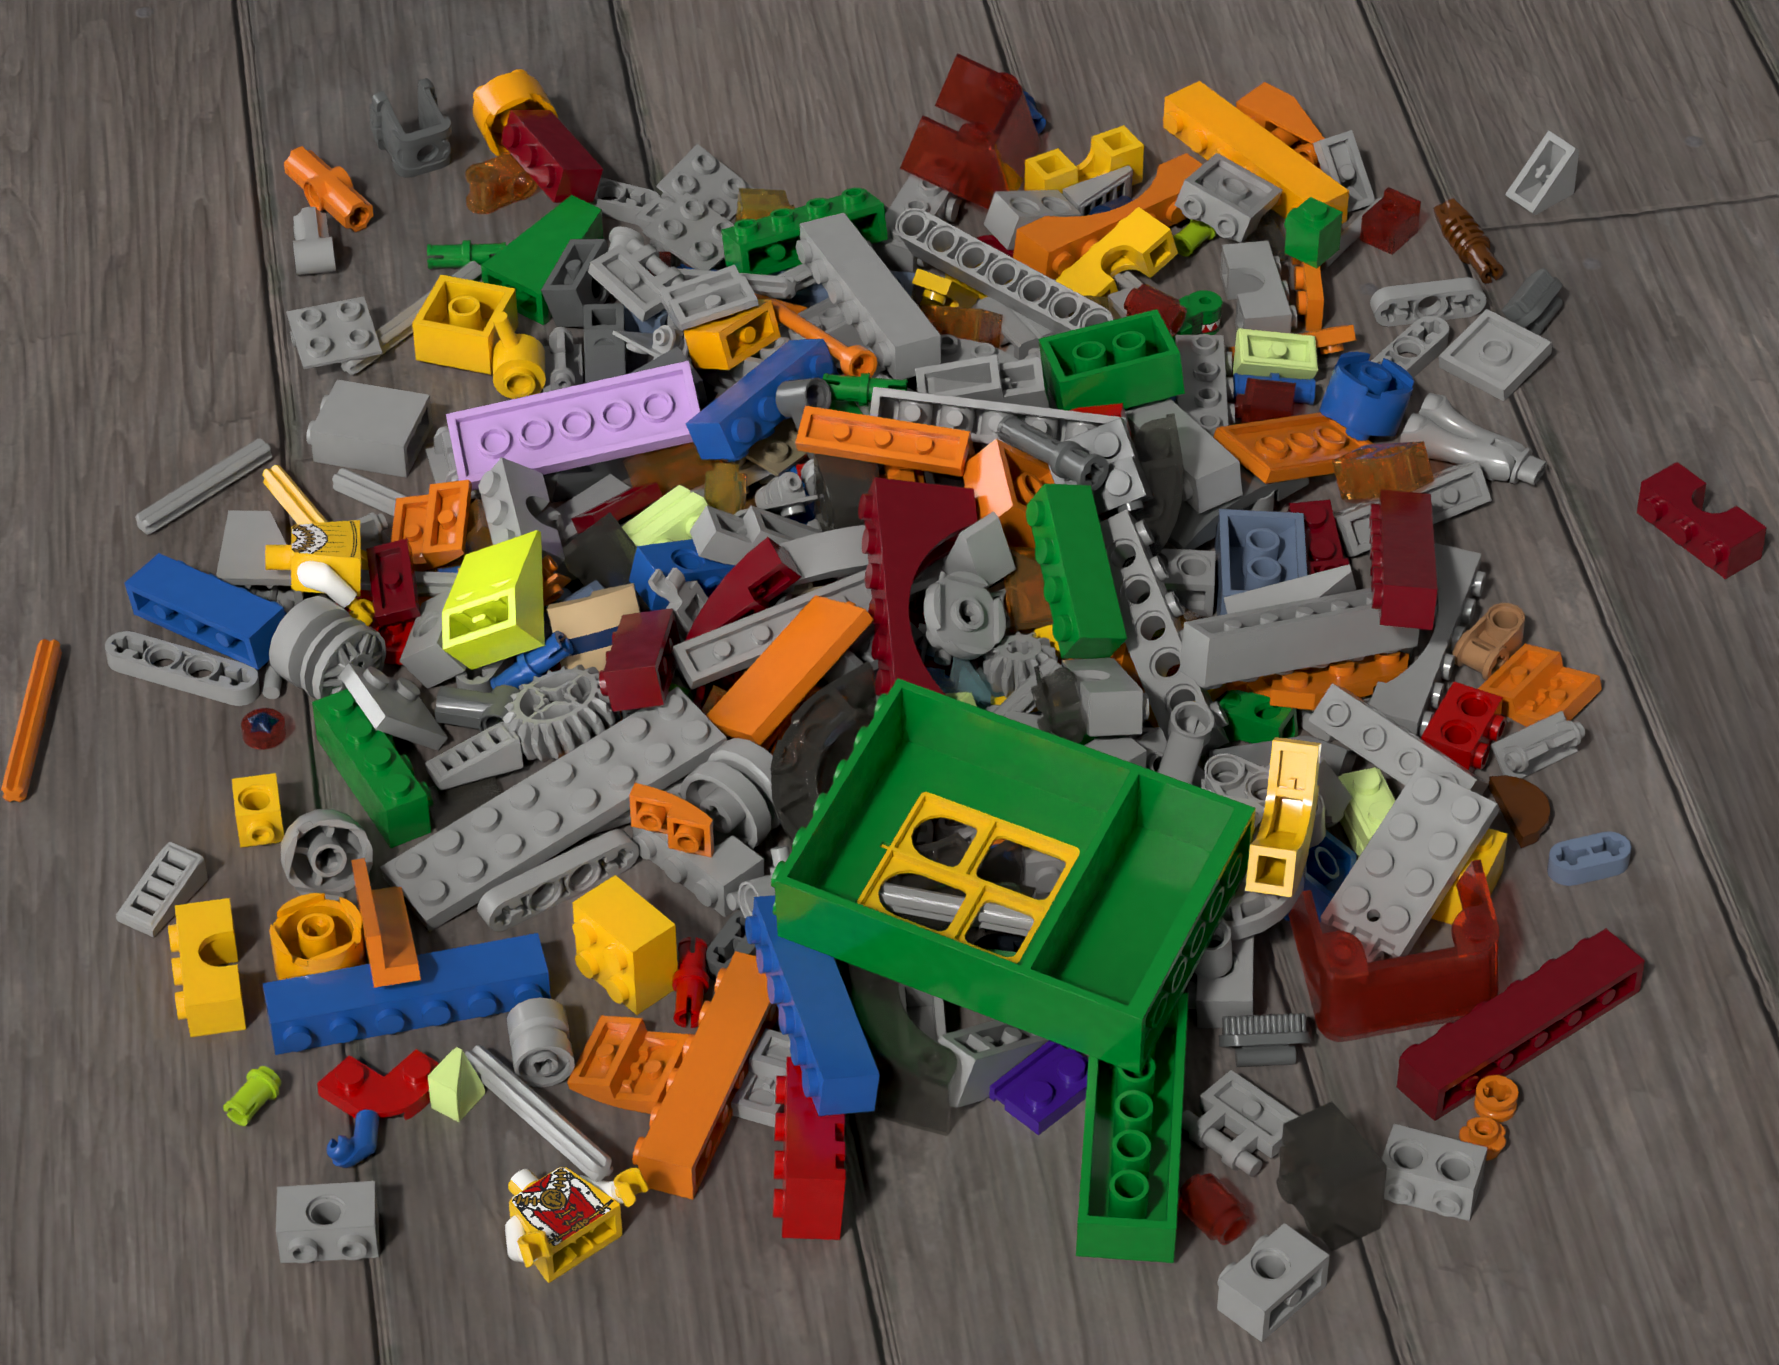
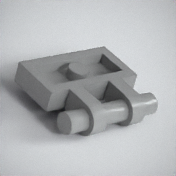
[588,238,684,322]
[1182,1070,1304,1177]

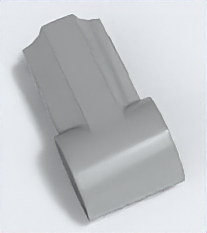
[293,207,336,275]

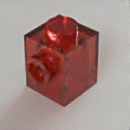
[1235,378,1296,424]

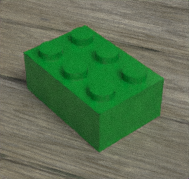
[1039,309,1185,411]

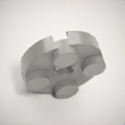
[924,571,1006,660]

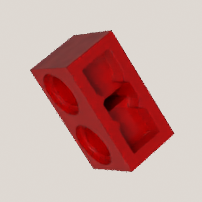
[1421,681,1506,773]

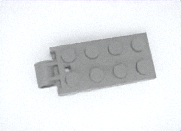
[1320,766,1499,985]

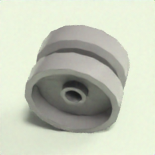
[681,738,796,850]

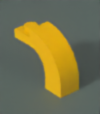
[1245,737,1322,897]

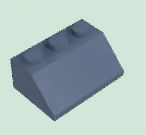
[1215,509,1307,616]

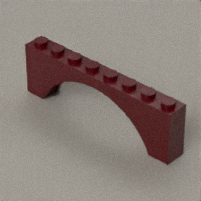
[858,477,977,696]

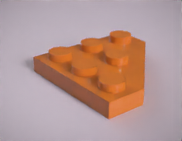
[1270,650,1409,710]

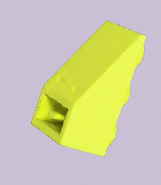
[442,530,545,670]

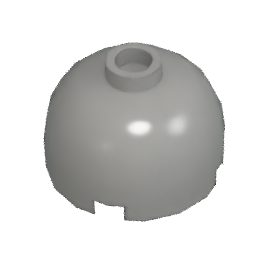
[281,809,373,901]

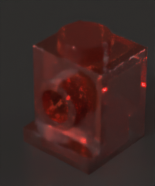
[1360,187,1421,255]

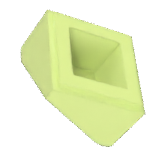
[428,1047,485,1122]

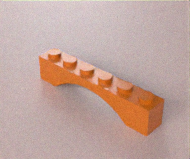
[1013,153,1203,280]

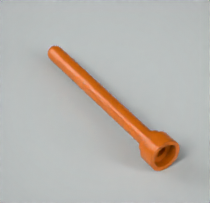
[770,298,877,377]

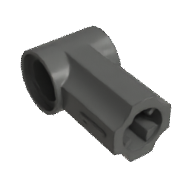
[776,378,831,460]
[434,685,521,732]

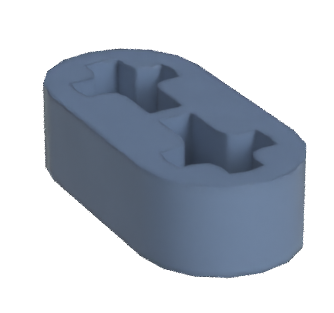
[1547,831,1631,886]

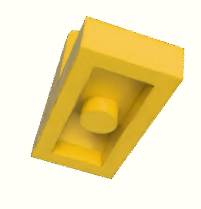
[912,268,979,331]

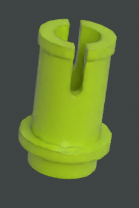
[1173,219,1217,256]
[223,1066,281,1126]

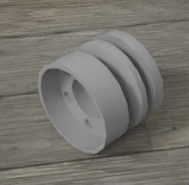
[269,596,386,700]

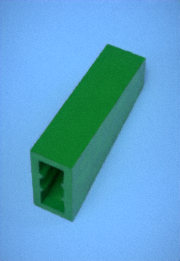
[481,195,603,325]

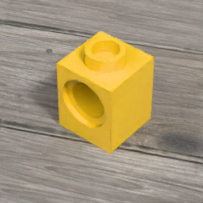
[231,773,284,848]

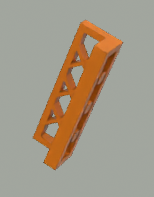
[795,406,975,477]
[351,858,421,988]

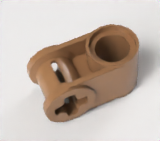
[1452,603,1525,681]

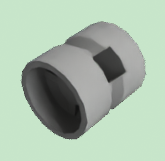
[507,997,575,1088]

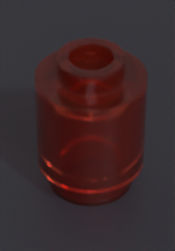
[1124,284,1187,336]
[1178,1173,1250,1245]

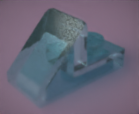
[926,657,995,706]

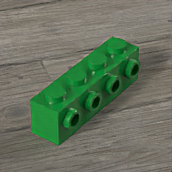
[721,188,888,275]
[1026,484,1127,659]
[312,689,433,848]

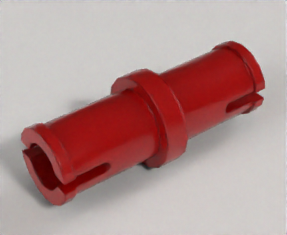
[672,937,709,1028]

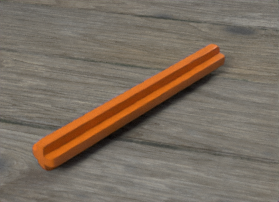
[1,639,62,802]

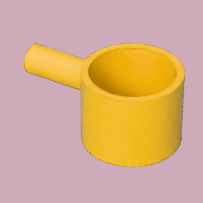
[492,312,546,399]

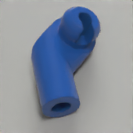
[326,1110,379,1168]

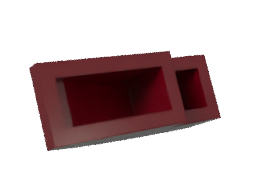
[684,537,802,642]

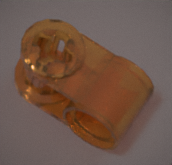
[465,152,538,214]

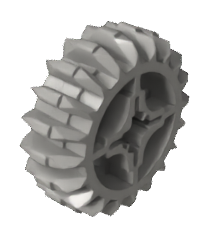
[503,665,621,763]

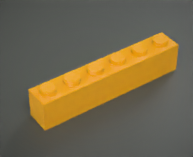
[1163,81,1349,224]

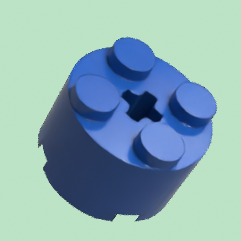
[1319,352,1414,441]

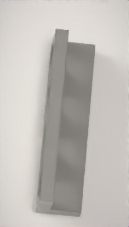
[1333,461,1492,557]

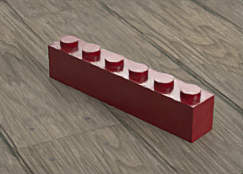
[1369,489,1438,630]
[1396,928,1645,1121]

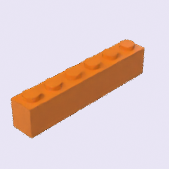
[632,951,779,1200]

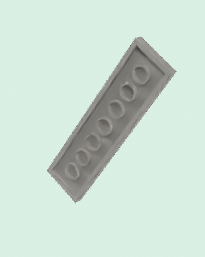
[380,687,727,932]

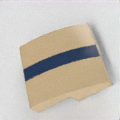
[547,583,641,672]

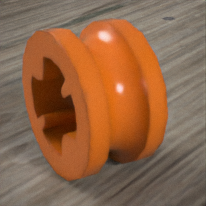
[1474,1075,1519,1122]

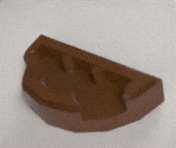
[1488,775,1551,848]

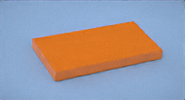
[1213,412,1385,484]
[706,595,873,746]

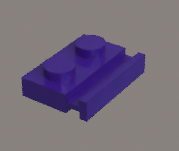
[989,1040,1089,1135]

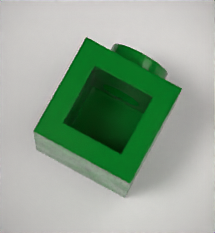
[1284,197,1343,269]

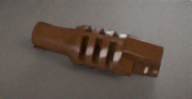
[1433,198,1504,284]

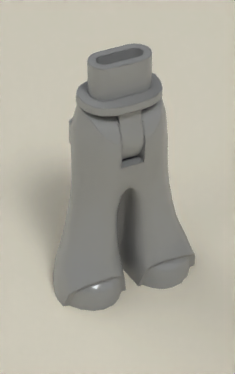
[1400,393,1547,485]

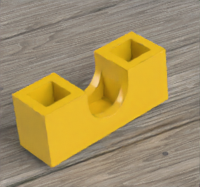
[1024,125,1144,195]
[1055,207,1178,314]
[168,898,246,1037]

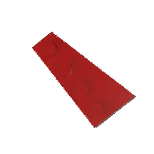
[773,1057,846,1240]

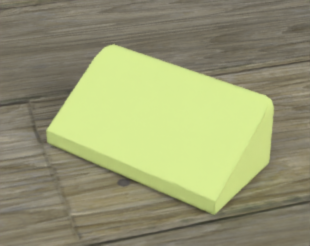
[1233,328,1318,379]

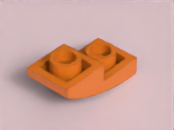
[629,783,714,857]

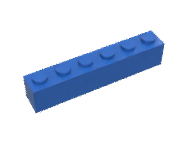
[745,895,880,1116]
[263,933,551,1055]

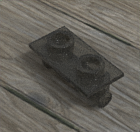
[1031,665,1087,743]

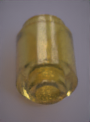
[704,463,747,515]

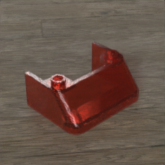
[900,53,1041,210]
[1289,859,1499,1042]

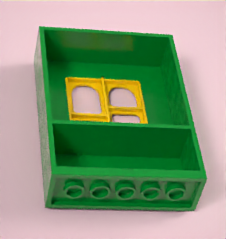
[771,678,1256,1075]

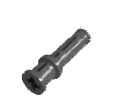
[997,415,1109,491]

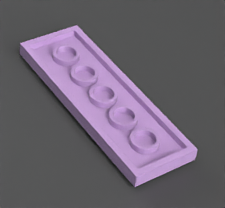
[446,361,700,491]

